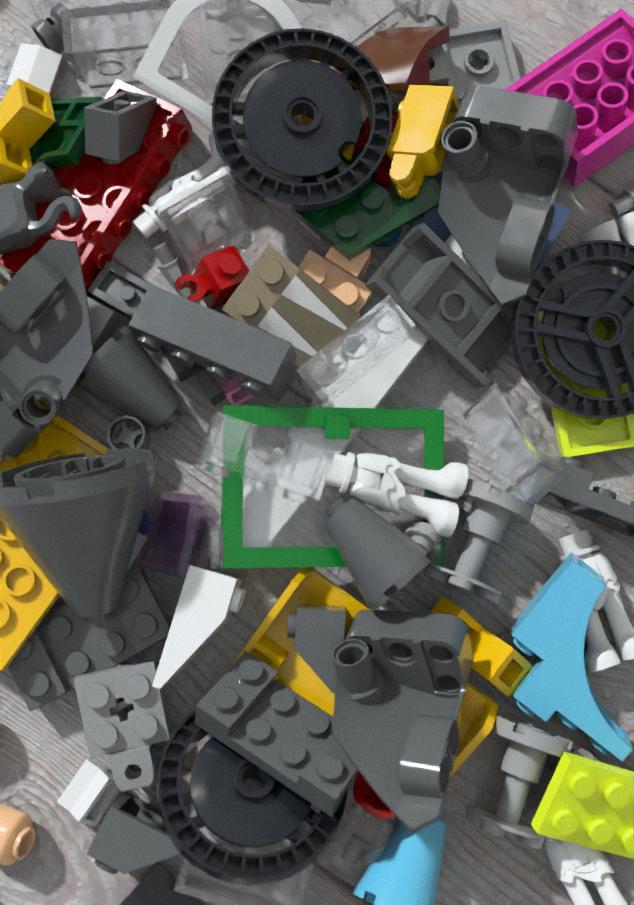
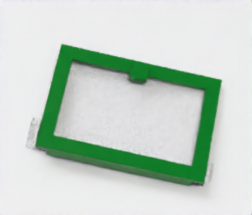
[207,405,453,568]

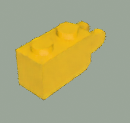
[387,85,460,199]

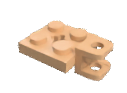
[299,246,373,314]

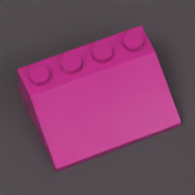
[505,8,634,188]

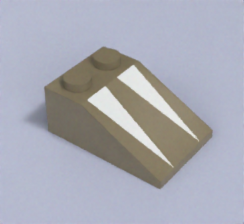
[222,245,366,382]

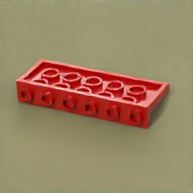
[0,79,193,297]

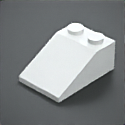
[152,565,247,689]

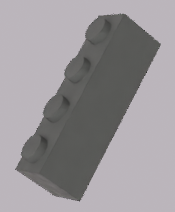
[128,284,297,398]

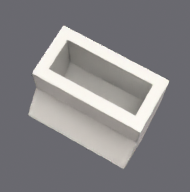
[6,43,62,94]
[57,757,120,827]

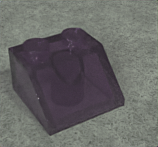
[140,491,211,578]

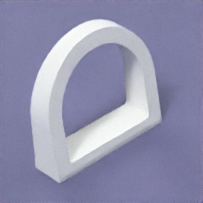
[133,0,306,147]

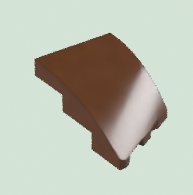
[336,26,450,92]

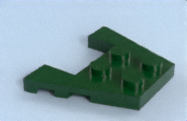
[291,121,441,260]

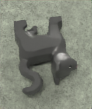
[0,162,82,255]

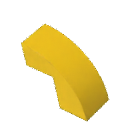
[0,78,55,186]
[430,596,533,698]

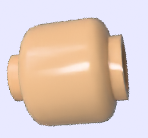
[0,804,36,866]

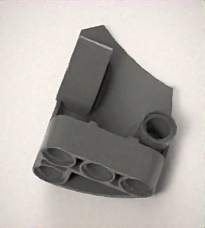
[438,85,578,306]
[0,239,94,458]
[331,610,474,834]

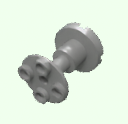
[423,479,534,604]
[466,714,574,849]

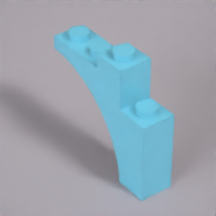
[511,552,633,761]

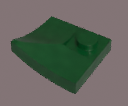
[30,97,103,169]

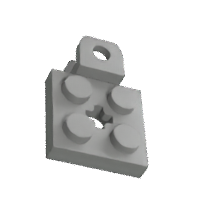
[425,20,521,104]
[73,658,171,792]

